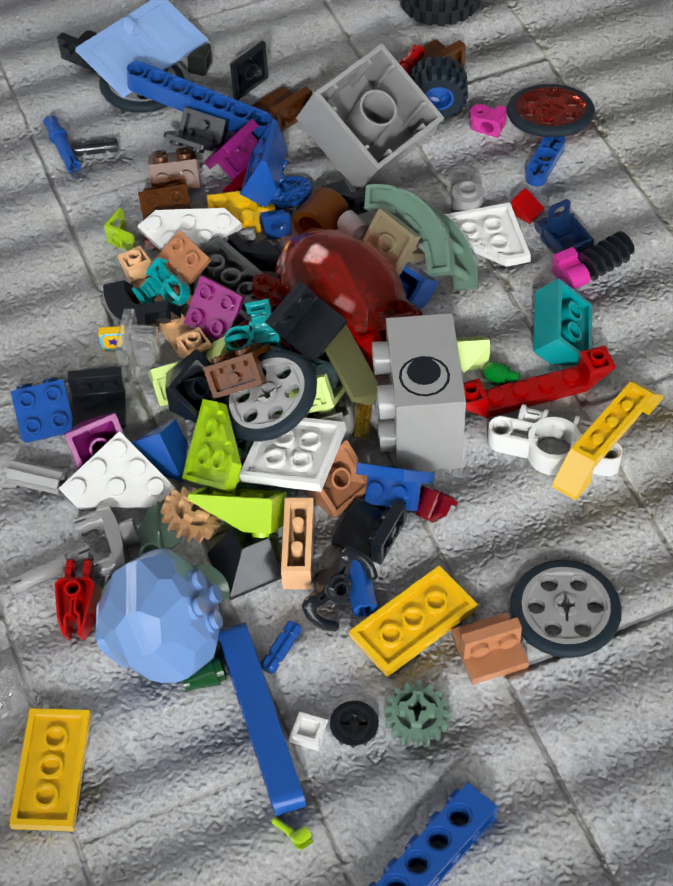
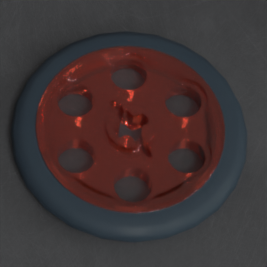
[507,84,595,137]

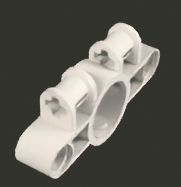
[487,404,622,476]

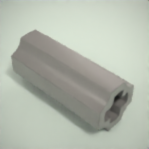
[6,459,68,495]

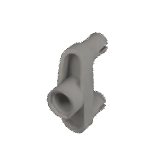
[73,504,141,581]

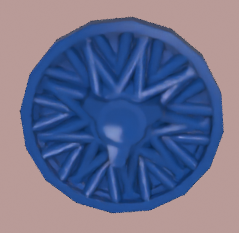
[270,176,312,208]

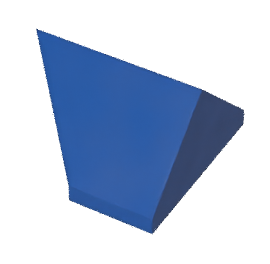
[131,419,187,482]

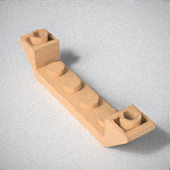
[117,246,212,358]

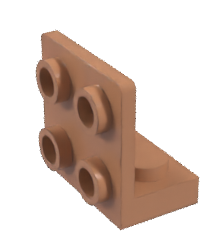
[147,231,211,306]

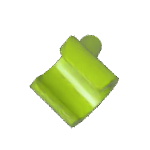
[271,817,314,850]

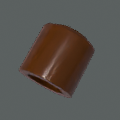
[292,187,350,246]

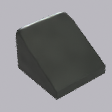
[187,44,213,76]

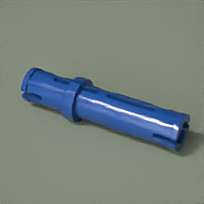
[43,115,81,173]

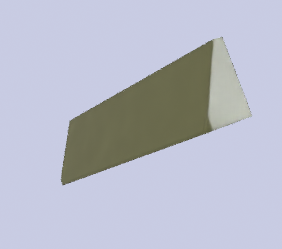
[325,324,380,406]

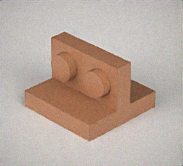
[451,612,529,685]

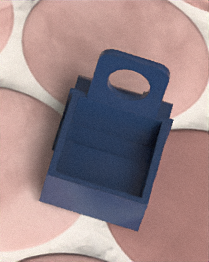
[534,199,594,255]

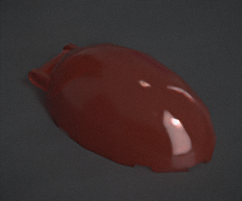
[275,228,422,333]

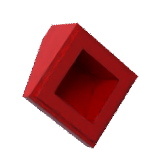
[511,188,544,224]

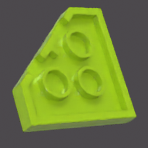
[182,399,242,493]

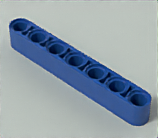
[127,61,272,141]
[218,622,306,816]

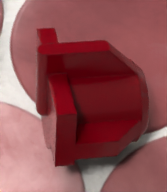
[414,486,458,523]

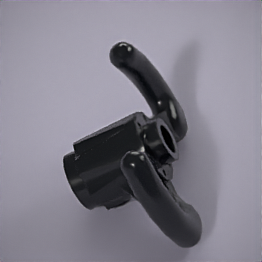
[302,546,378,632]

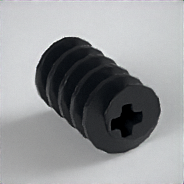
[578,231,635,281]

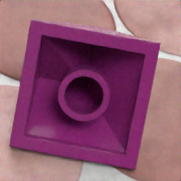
[64,413,124,470]

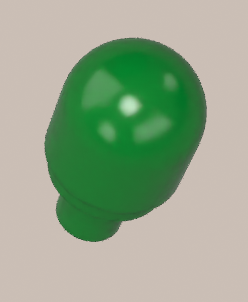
[483,361,520,384]

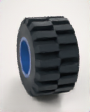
[409,56,468,119]

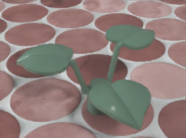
[100,501,230,604]

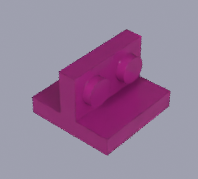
[204,119,258,180]

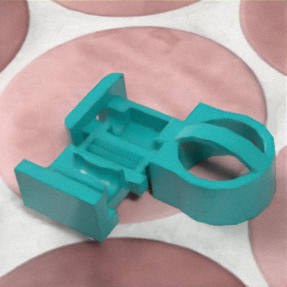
[131,257,190,306]
[224,299,281,351]

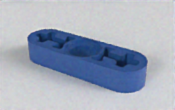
[525,136,565,186]

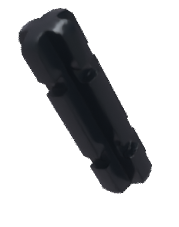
[72,138,119,157]

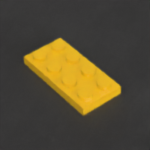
[349,566,478,677]
[9,708,92,831]

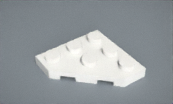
[444,202,531,267]
[137,208,242,251]
[59,431,177,510]

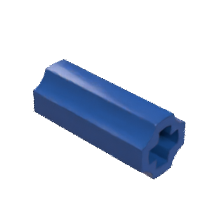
[347,560,377,618]

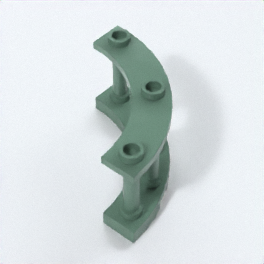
[364,184,478,291]

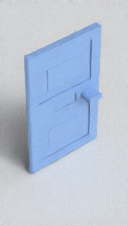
[75,0,208,98]

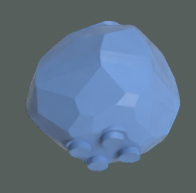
[96,548,223,683]

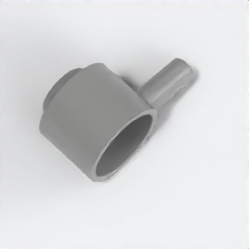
[451,174,484,213]

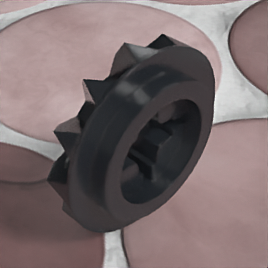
[330,701,379,749]

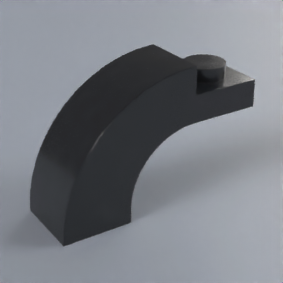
[103,280,181,333]

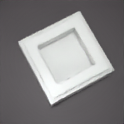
[289,711,329,751]

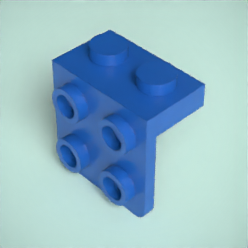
[10,377,73,443]

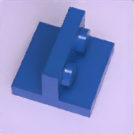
[356,463,434,511]

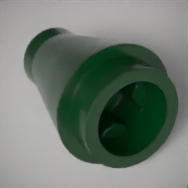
[182,657,228,692]

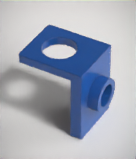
[261,209,291,240]

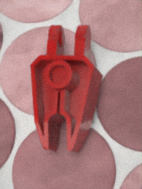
[54,559,102,641]

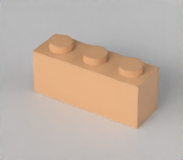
[281,498,315,589]

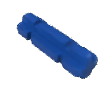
[261,620,301,674]

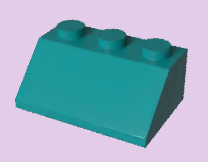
[533,278,592,366]

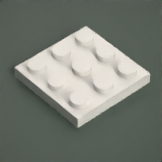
[239,414,346,492]

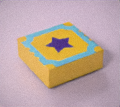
[98,326,128,351]

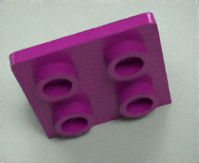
[183,276,245,341]

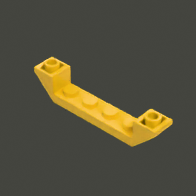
[552,381,664,500]

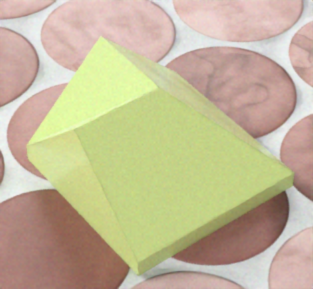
[456,336,490,373]

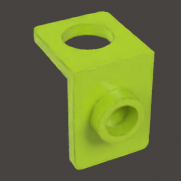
[104,208,136,251]

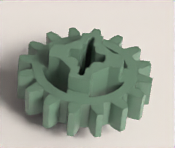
[384,681,451,748]

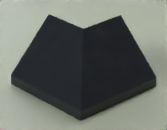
[230,40,269,100]
[165,349,223,423]
[207,527,282,601]

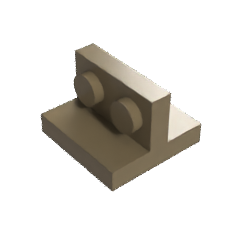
[356,208,425,280]

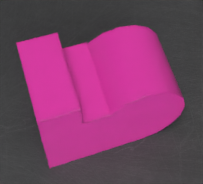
[470,104,507,138]
[552,247,590,290]

